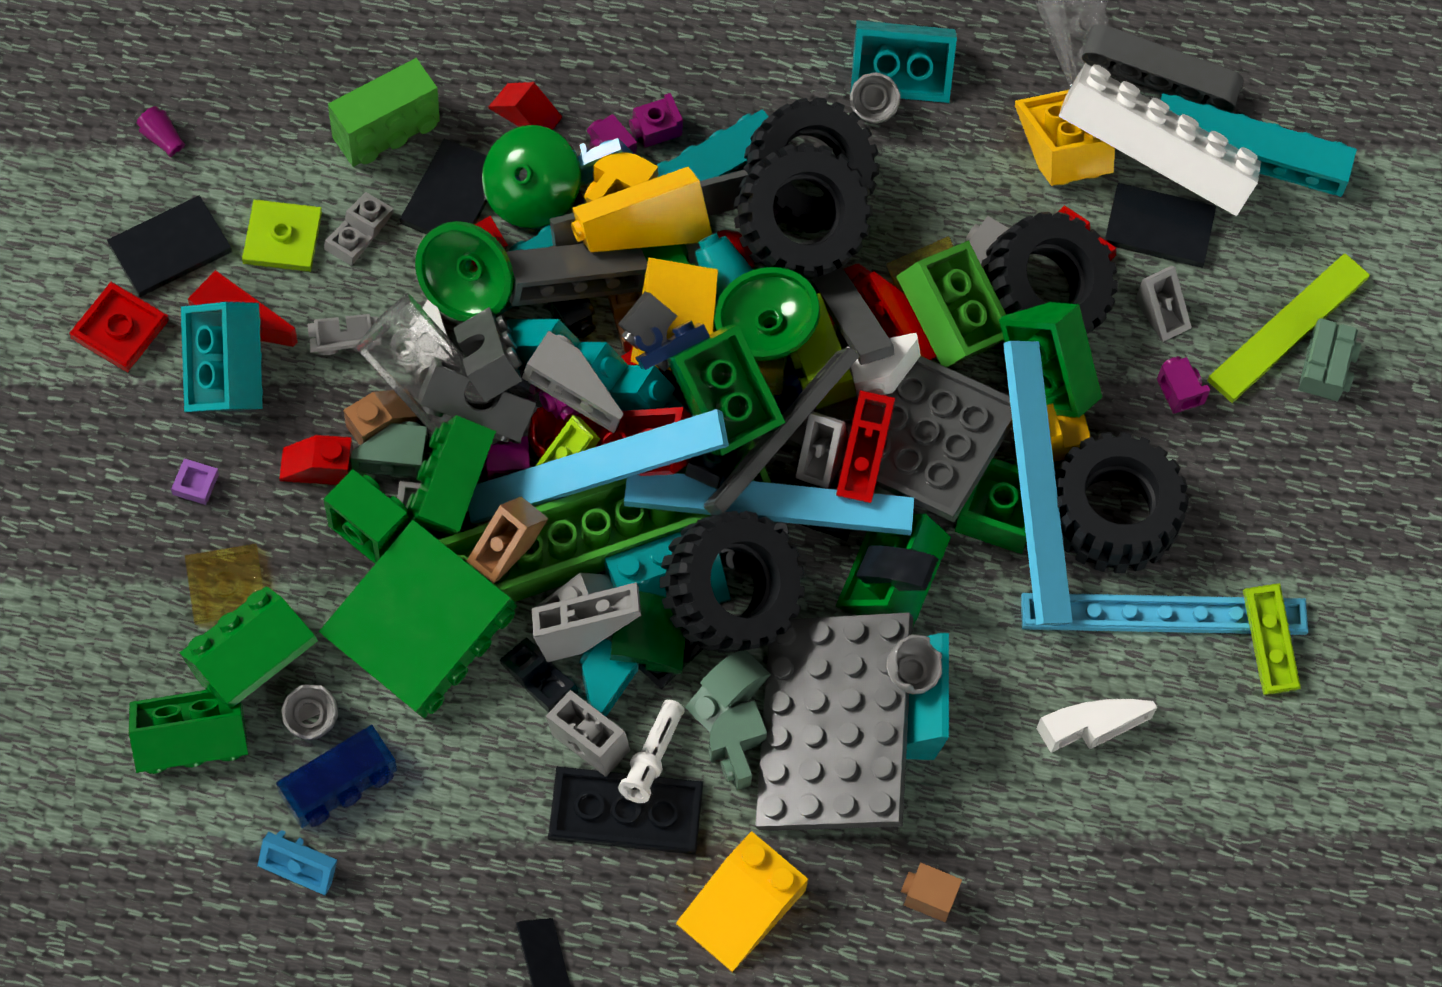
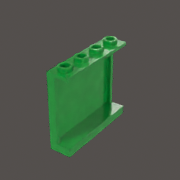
[318,520,517,718]

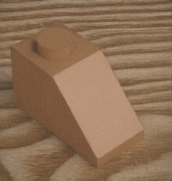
[343,389,424,445]
[467,496,548,583]

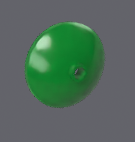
[482,125,581,228]
[415,221,514,322]
[714,267,820,361]

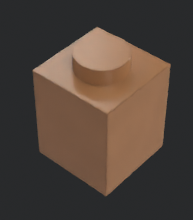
[901,862,962,922]

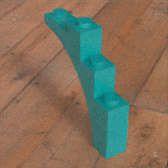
[507,319,692,416]

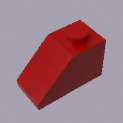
[279,435,353,485]

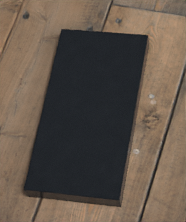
[548,766,703,855]

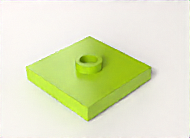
[242,199,322,272]

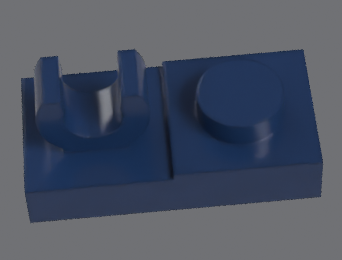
[634,320,710,370]

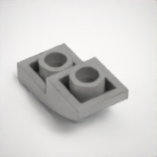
[324,192,394,266]

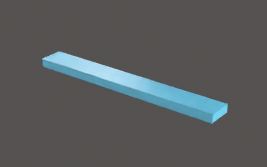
[1003,341,1073,625]
[468,409,729,523]
[624,473,914,535]
[1021,593,1308,635]

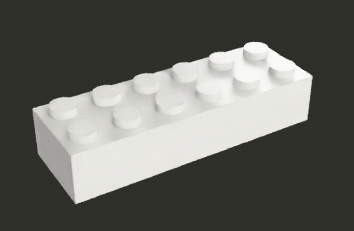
[1059,63,1261,216]

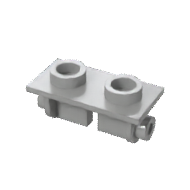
[307,314,380,355]

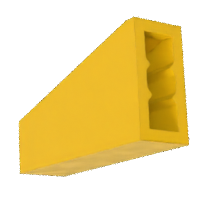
[571,166,712,252]

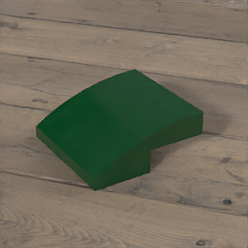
[610,591,685,674]

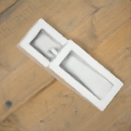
[1036,699,1157,753]

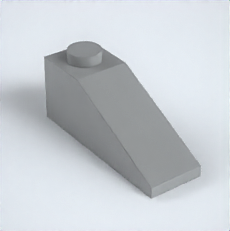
[522,331,623,433]
[532,582,641,662]

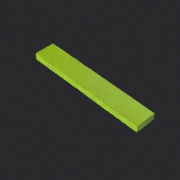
[1207,253,1370,403]

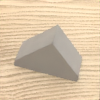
[1135,266,1192,342]
[796,411,849,489]

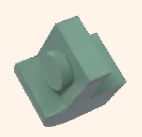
[685,650,771,732]
[708,700,767,790]

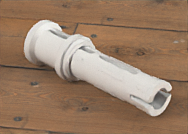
[618,700,685,803]

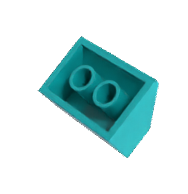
[850,20,957,103]
[181,302,263,412]
[604,532,731,604]
[906,633,949,760]

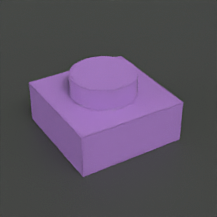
[171,458,219,505]

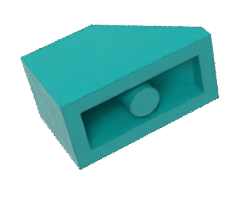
[580,639,639,716]

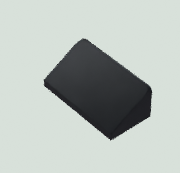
[516,918,571,987]

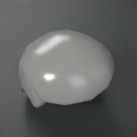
[849,72,900,124]
[886,634,942,694]
[281,685,338,740]

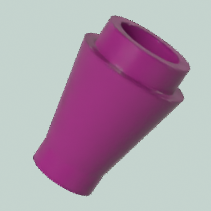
[136,106,185,157]

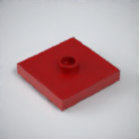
[69,282,169,373]

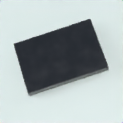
[400,138,488,234]
[1104,183,1216,268]
[107,195,232,298]

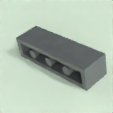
[506,243,647,306]

